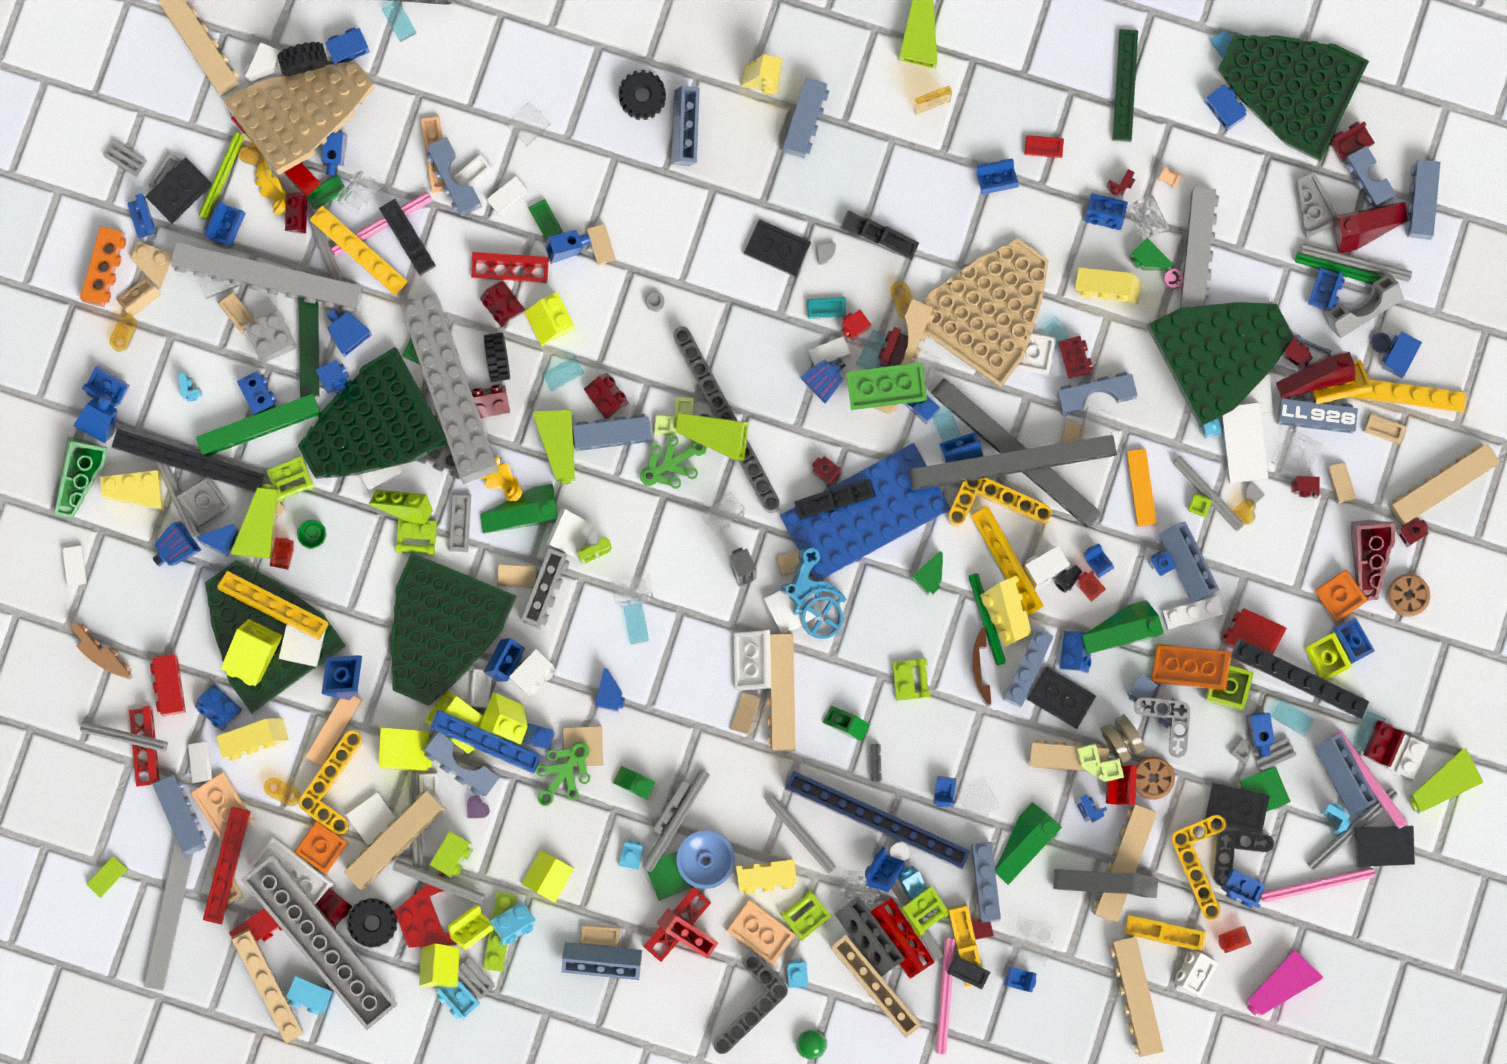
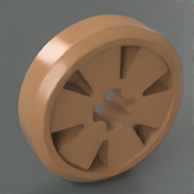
[1387,574,1430,617]
[1136,757,1175,800]

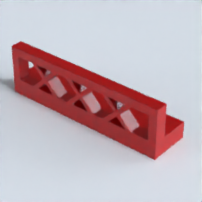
[471,252,549,283]
[129,706,160,787]
[643,887,711,962]
[870,897,935,979]

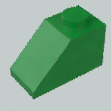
[1129,238,1174,271]
[911,551,943,595]
[822,706,870,742]
[613,766,656,801]

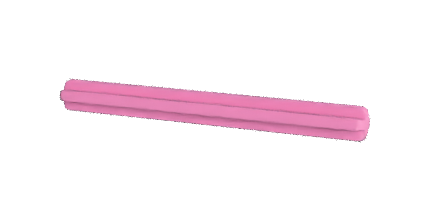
[331,192,432,256]
[1333,730,1407,829]
[1261,867,1375,902]
[936,938,955,1055]

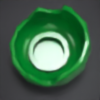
[297,519,327,549]
[796,1029,827,1060]

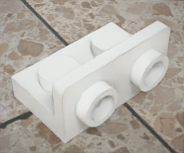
[1174,950,1218,997]

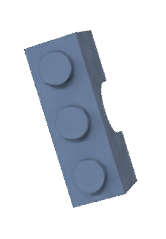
[1345,146,1396,208]
[1127,673,1187,729]

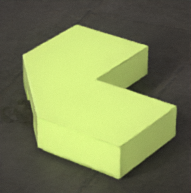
[654,397,695,435]
[1076,744,1124,782]

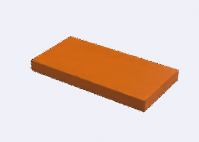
[1151,644,1232,690]

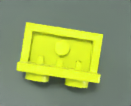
[448,905,494,950]

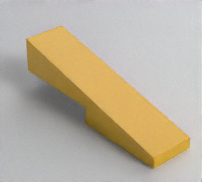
[948,904,982,987]
[1124,915,1207,952]

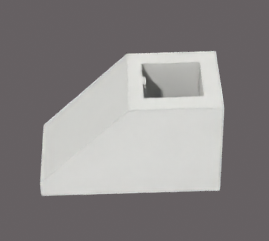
[244,42,281,82]

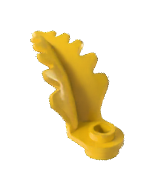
[255,157,287,215]
[479,456,522,502]

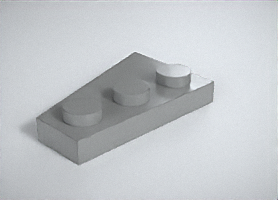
[1296,172,1337,239]
[653,781,690,836]

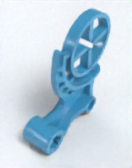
[781,548,847,639]

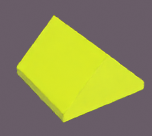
[1305,632,1352,680]
[522,850,574,903]
[419,943,460,987]

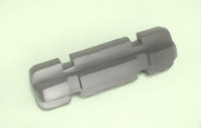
[870,744,882,782]

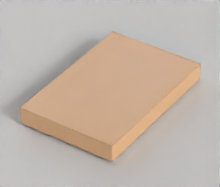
[190,772,255,842]
[726,900,796,966]

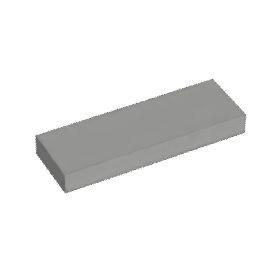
[449,494,472,552]

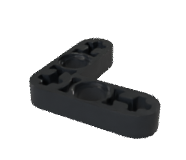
[1213,830,1274,887]

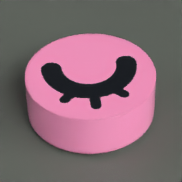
[1164,269,1183,289]

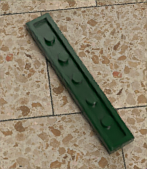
[1112,29,1138,142]
[299,297,320,397]

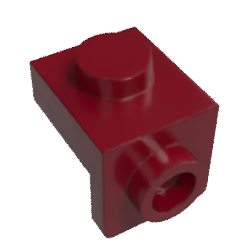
[1106,169,1136,196]

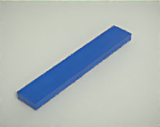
[430,710,541,774]

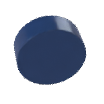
[1371,333,1391,353]

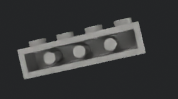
[521,548,570,629]

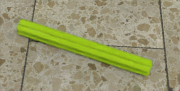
[199,132,244,220]

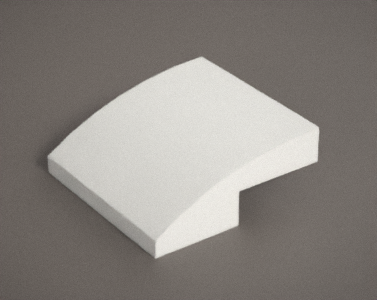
[764,587,816,634]

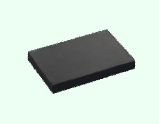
[145,157,212,224]
[744,219,811,277]
[1027,667,1096,729]
[1205,783,1270,834]
[1355,825,1415,867]

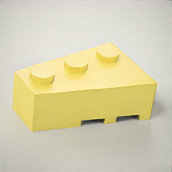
[741,54,782,95]
[1075,268,1142,305]
[100,470,165,511]
[980,576,1032,647]
[216,718,289,761]
[736,860,797,895]

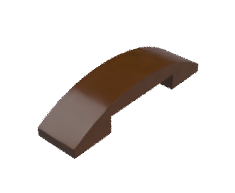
[972,627,991,706]

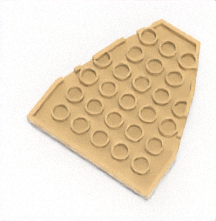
[223,61,375,175]
[923,239,1049,388]

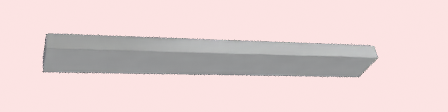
[144,840,193,991]

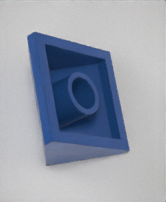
[197,524,239,557]
[1330,618,1375,664]
[321,655,362,700]

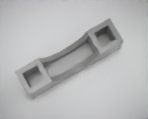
[1325,274,1404,338]

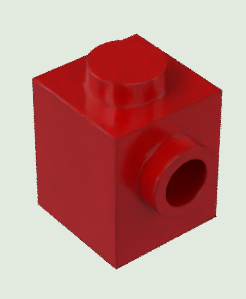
[841,309,871,341]

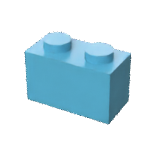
[286,976,333,1015]

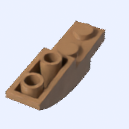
[70,621,133,679]

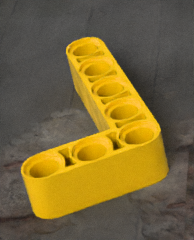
[948,478,1052,527]
[299,730,363,835]
[1172,815,1226,920]

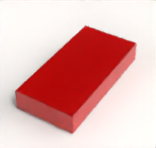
[1024,135,1064,158]

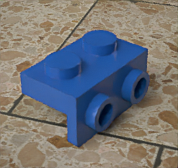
[976,158,1019,195]
[204,201,246,247]
[1308,268,1345,311]
[82,365,130,407]
[1060,631,1092,673]
[195,684,242,731]
[865,847,905,892]
[1221,868,1265,908]

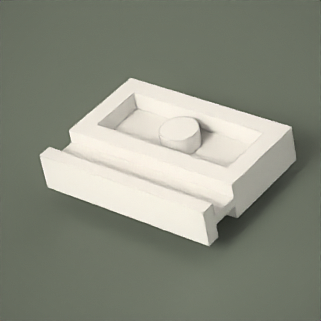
[1387,734,1429,781]

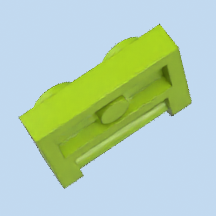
[266,456,315,503]
[396,519,437,555]
[577,537,612,565]
[893,659,931,701]
[900,886,949,937]
[780,889,832,941]

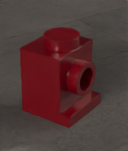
[1282,337,1313,368]
[811,456,842,487]
[1291,476,1320,499]
[1397,518,1429,547]

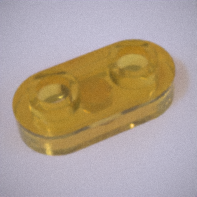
[890,281,913,319]
[109,315,137,352]
[264,778,301,806]

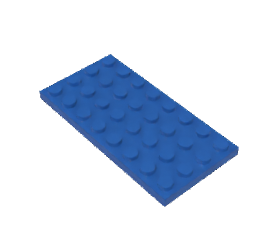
[780,443,951,581]

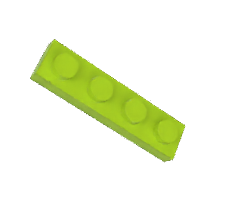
[483,892,516,972]

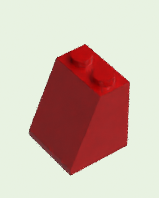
[1223,608,1287,655]

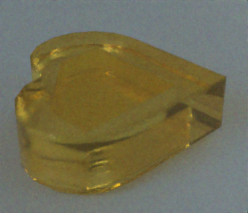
[238,143,262,167]
[1232,499,1256,525]

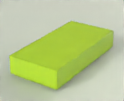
[86,856,128,898]

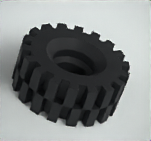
[277,42,328,77]
[619,70,666,120]
[484,332,510,382]
[347,898,397,948]

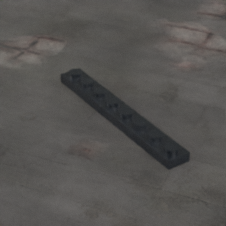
[111,429,265,493]
[1230,639,1369,719]

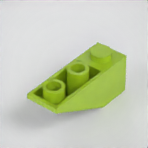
[369,490,433,524]

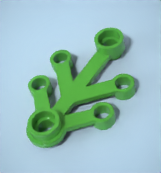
[640,434,707,489]
[536,741,590,806]

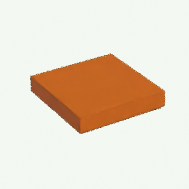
[1315,569,1369,622]
[294,820,348,874]

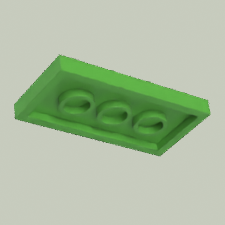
[846,362,927,410]

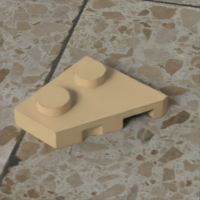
[131,242,173,289]

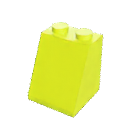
[221,619,283,686]
[423,691,483,754]
[378,728,432,772]

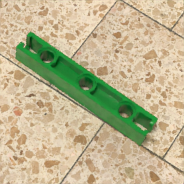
[196,394,321,457]

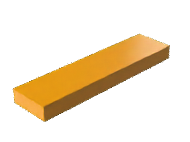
[1126,449,1157,527]

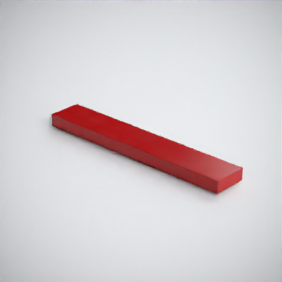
[231,116,321,196]
[203,806,251,925]

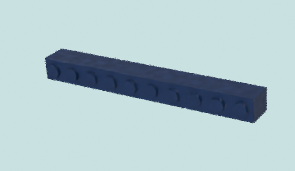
[785,771,970,870]

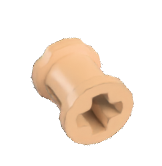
[1158,166,1182,189]

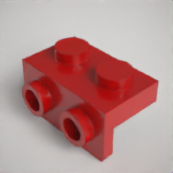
[1106,765,1137,805]

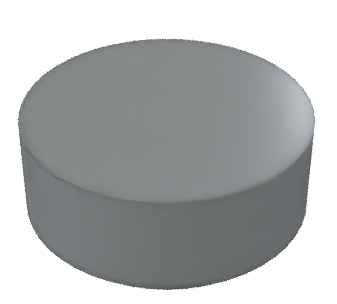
[645,292,665,312]

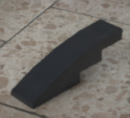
[379,199,436,276]
[840,210,919,260]
[794,478,876,520]

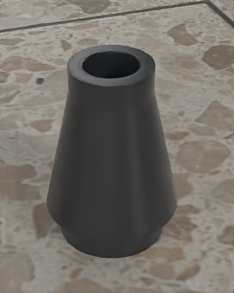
[1055,565,1082,593]

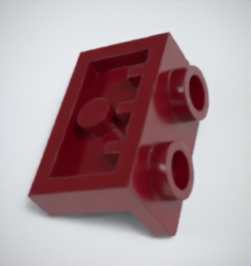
[1330,121,1375,163]
[1058,336,1093,379]
[1363,720,1405,767]
[315,887,352,929]

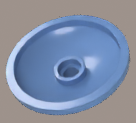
[676,830,735,889]

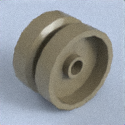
[1100,714,1146,764]

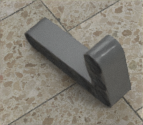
[1053,869,1158,898]
[714,953,788,1054]

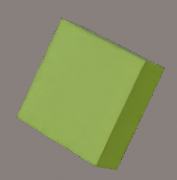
[1188,492,1213,518]

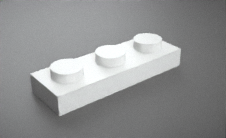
[1162,596,1224,630]

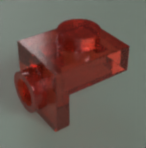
[270,537,294,570]
[1076,571,1106,602]
[1218,926,1252,953]

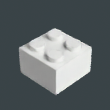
[1023,545,1070,589]
[509,649,555,696]

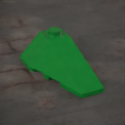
[54,436,108,518]
[480,484,558,534]
[1081,600,1164,655]
[995,802,1062,885]

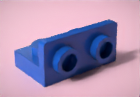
[128,193,157,238]
[1084,193,1128,230]
[1075,794,1107,823]

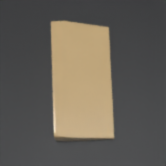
[117,277,161,317]
[1327,463,1356,504]
[497,564,537,588]
[730,693,761,735]

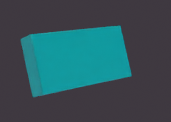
[807,297,846,319]

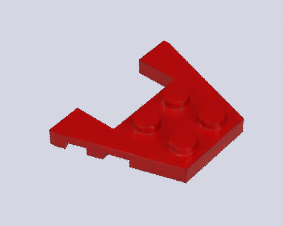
[394,873,458,948]

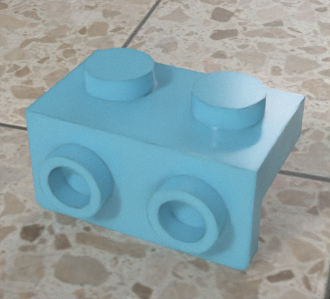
[1321,803,1351,835]
[490,901,536,946]
[436,980,480,1020]

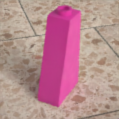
[1246,950,1323,1016]

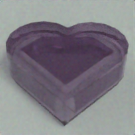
[467,796,490,819]

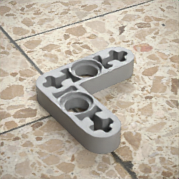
[1134,697,1190,758]

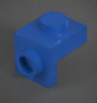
[1083,543,1114,578]
[1148,551,1176,576]
[934,776,956,808]
[1003,966,1037,992]

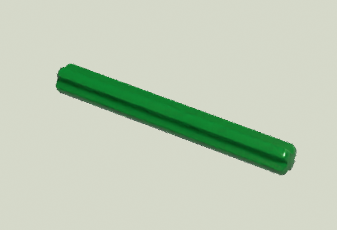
[1295,252,1384,285]
[969,573,1006,666]

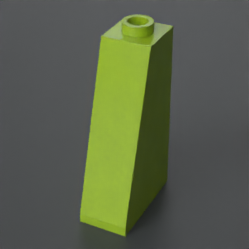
[899,0,937,69]
[533,410,575,484]
[674,413,749,461]
[231,484,279,559]
[1409,748,1484,814]

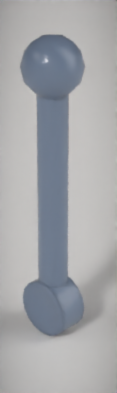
[1294,335,1331,355]

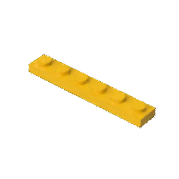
[310,206,408,296]
[1350,379,1466,413]
[971,506,1044,616]
[217,571,328,640]

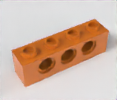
[80,226,127,308]

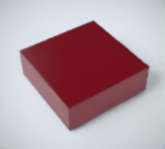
[971,919,994,940]

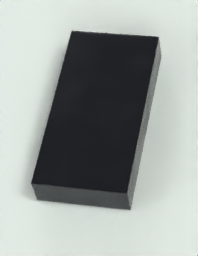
[947,955,991,989]

